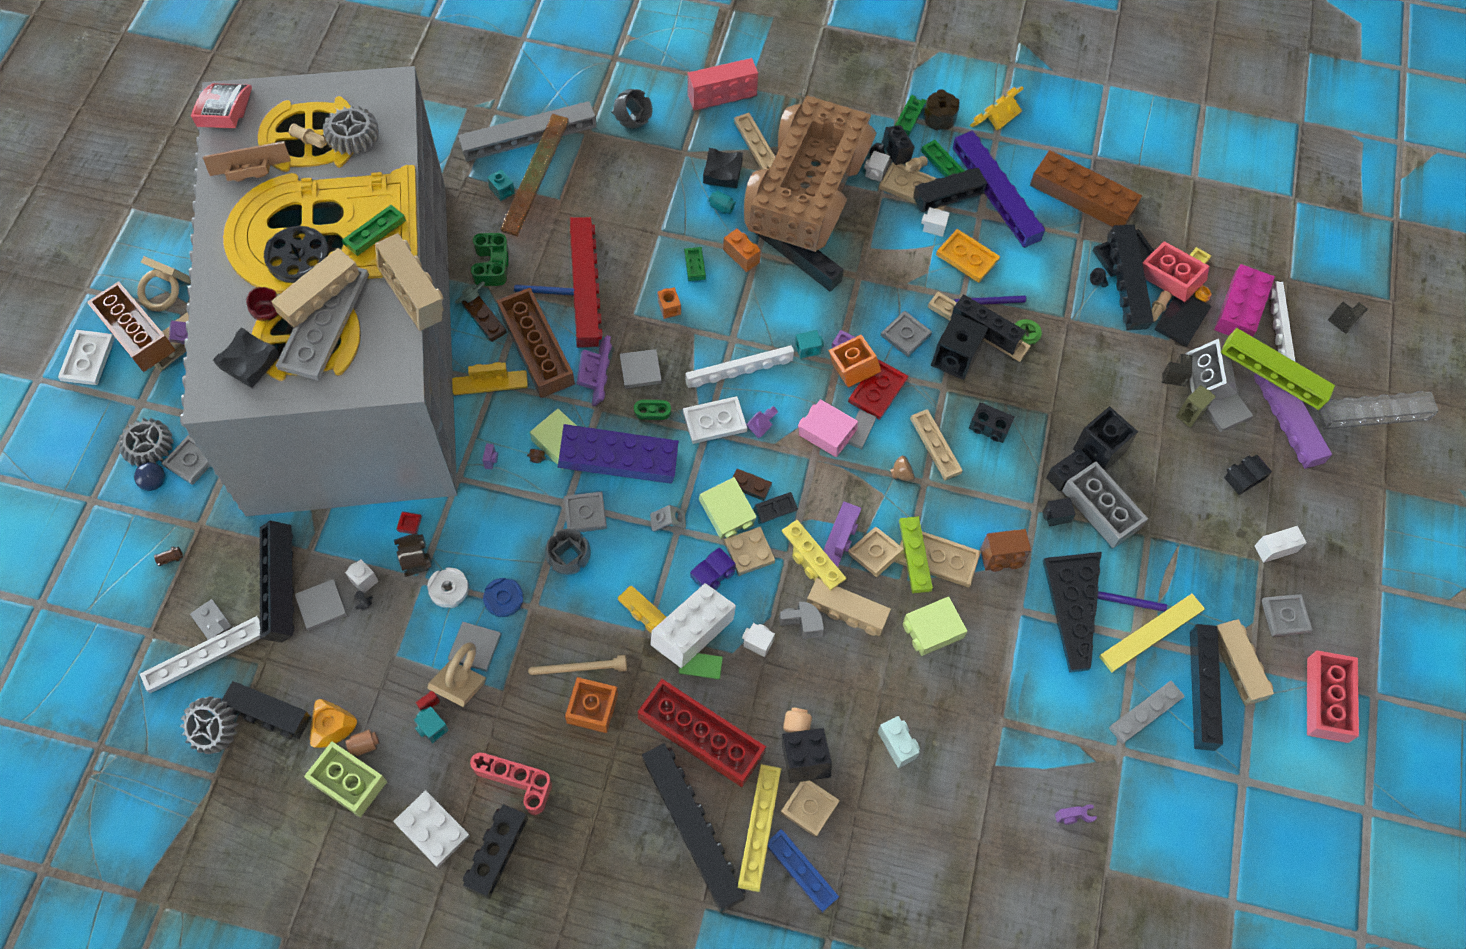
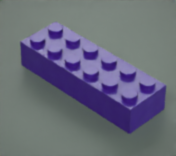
[557,424,679,484]

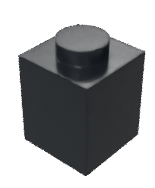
[1043,497,1076,527]

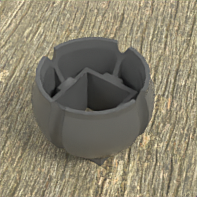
[611,89,653,129]
[545,529,591,575]

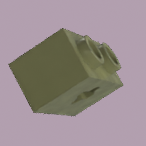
[1176,385,1216,428]

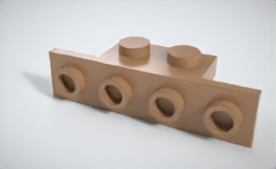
[203,141,291,182]

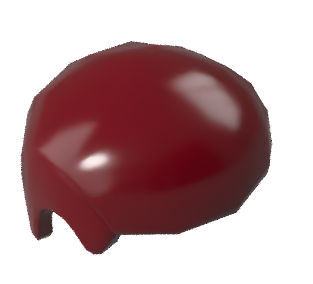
[246,287,279,322]

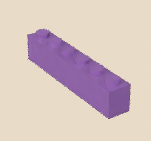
[1254,373,1332,469]

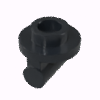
[870,143,886,157]
[1090,268,1109,288]
[354,591,373,611]

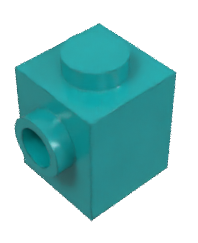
[487,169,515,202]
[414,706,449,744]

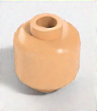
[783,707,812,733]

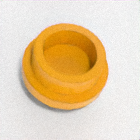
[1194,285,1212,302]

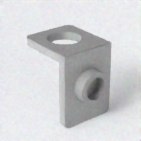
[650,505,686,531]

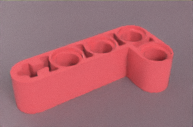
[470,753,552,815]

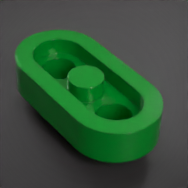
[634,400,671,420]

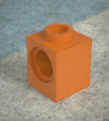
[657,287,681,319]

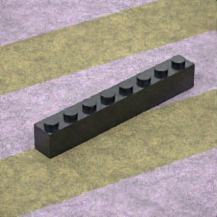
[642,743,746,913]

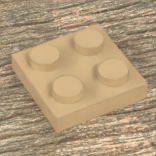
[724,526,775,576]
[848,527,904,577]
[781,781,840,837]

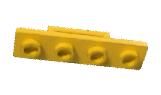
[970,86,1024,130]
[452,362,528,395]
[618,586,667,634]

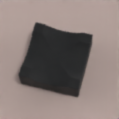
[703,148,743,189]
[213,327,280,388]

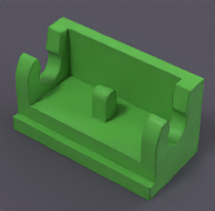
[679,653,723,680]

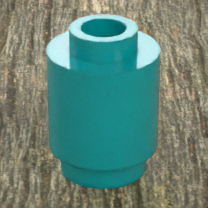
[709,191,736,214]

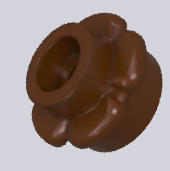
[527,449,546,463]

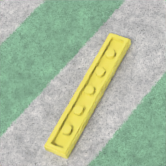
[1099,594,1205,673]
[738,764,781,892]

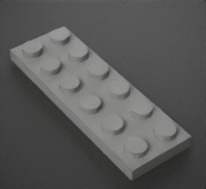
[276,267,369,381]

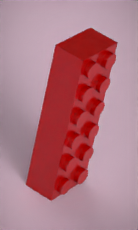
[638,678,766,788]

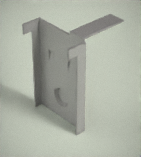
[190,599,233,640]

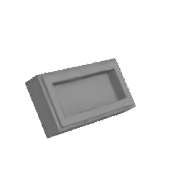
[848,410,876,450]

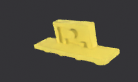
[782,520,846,591]

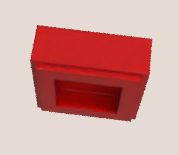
[397,512,422,534]
[416,691,440,711]

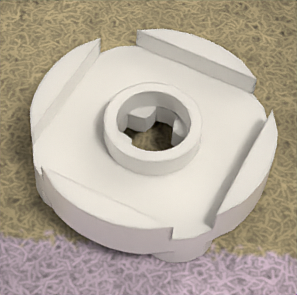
[427,567,469,608]

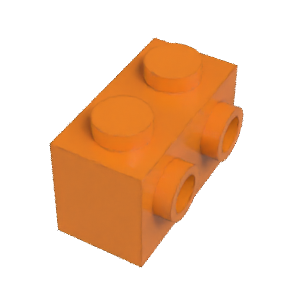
[723,229,761,272]

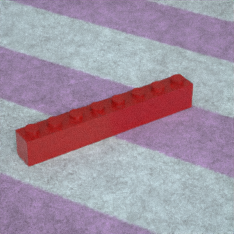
[570,217,602,347]

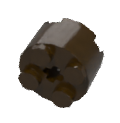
[924,89,960,130]
[394,533,432,577]

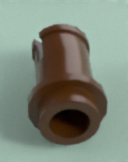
[154,546,183,567]

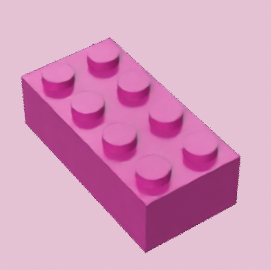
[1214,264,1275,337]

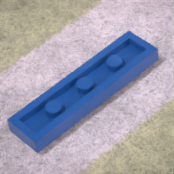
[767,829,839,912]

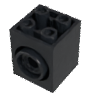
[931,313,988,380]
[1073,406,1138,471]

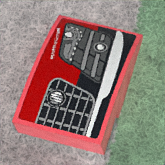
[191,83,252,128]

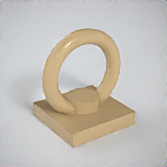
[137,256,191,312]
[428,642,486,707]

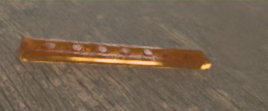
[500,113,569,237]

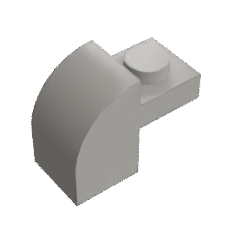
[779,602,824,639]

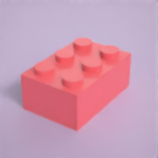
[1142,241,1209,302]

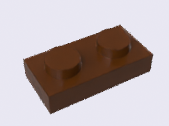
[732,469,772,501]

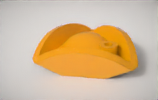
[310,699,357,748]

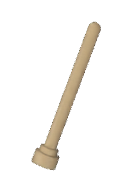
[528,655,627,675]

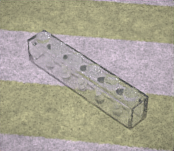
[1317,391,1439,430]

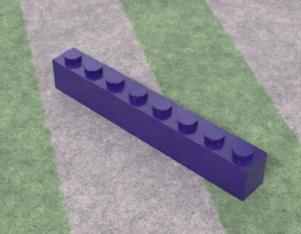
[952,130,1045,248]

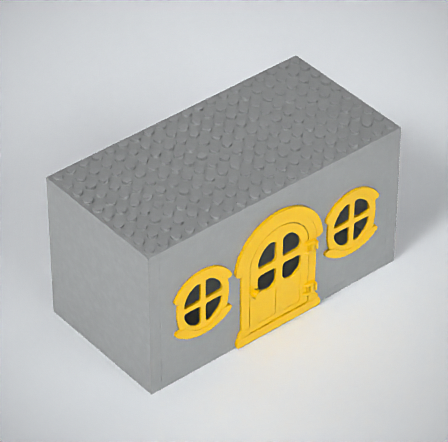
[180,66,457,516]

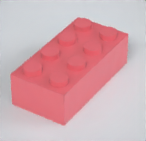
[688,58,758,110]
[1307,650,1359,743]

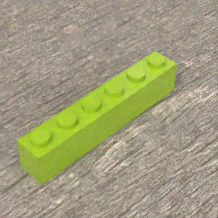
[1220,328,1335,410]

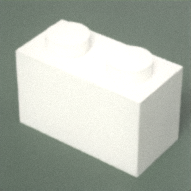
[1255,526,1307,563]

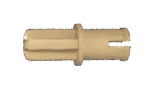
[289,124,327,148]
[904,156,928,172]
[1151,291,1172,322]

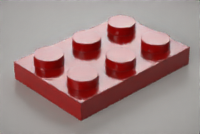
[848,359,909,420]

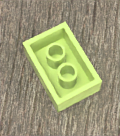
[304,741,387,818]

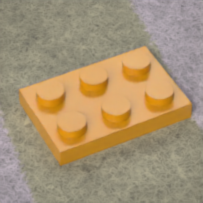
[936,229,1000,283]

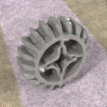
[323,105,379,155]
[118,417,174,467]
[180,696,238,754]

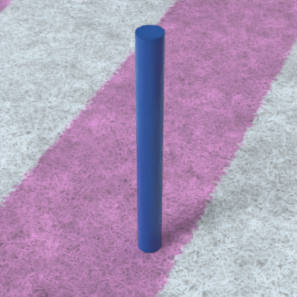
[514,285,574,296]

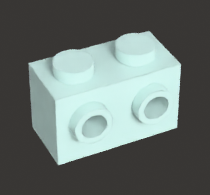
[878,716,920,768]

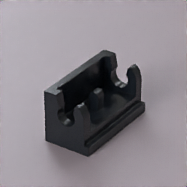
[753,492,798,524]

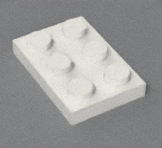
[58,330,115,385]
[683,396,747,444]
[393,790,470,868]

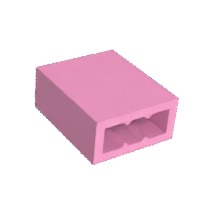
[798,399,858,457]

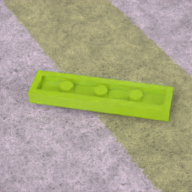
[899,516,933,593]

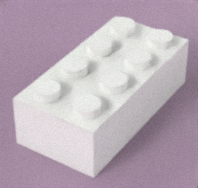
[650,583,736,668]

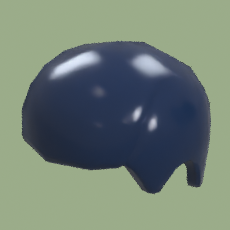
[134,462,166,491]

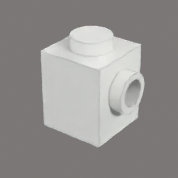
[864,151,890,182]
[921,207,949,237]
[345,559,378,593]
[742,623,775,657]

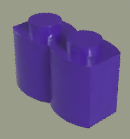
[690,547,736,591]

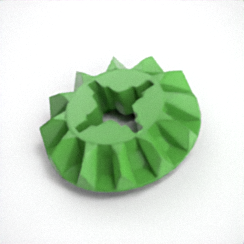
[1015,319,1042,345]

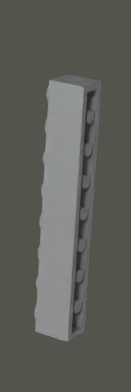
[458,101,596,162]

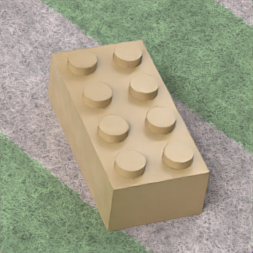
[375,234,444,331]

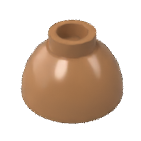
[890,455,915,481]

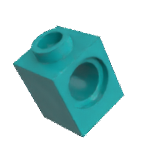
[795,330,824,359]

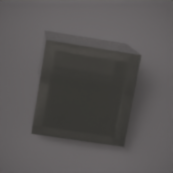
[1328,302,1368,334]
[1162,354,1193,387]

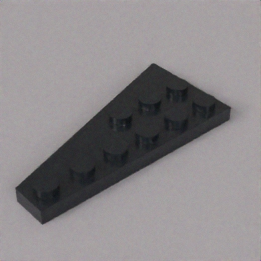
[1043,552,1102,673]

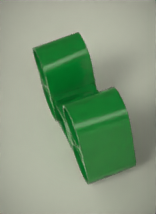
[471,233,509,286]

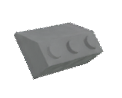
[1185,339,1237,400]

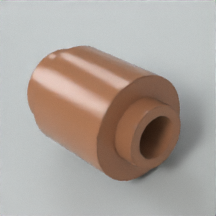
[346,729,379,756]

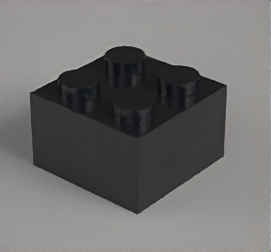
[782,728,832,783]

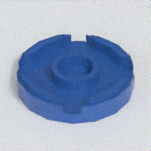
[483,578,524,617]

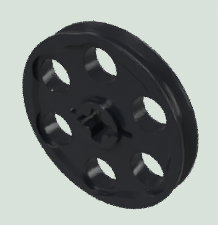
[264,226,330,283]

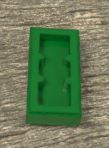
[684,247,706,281]

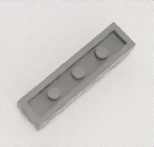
[1109,681,1185,744]

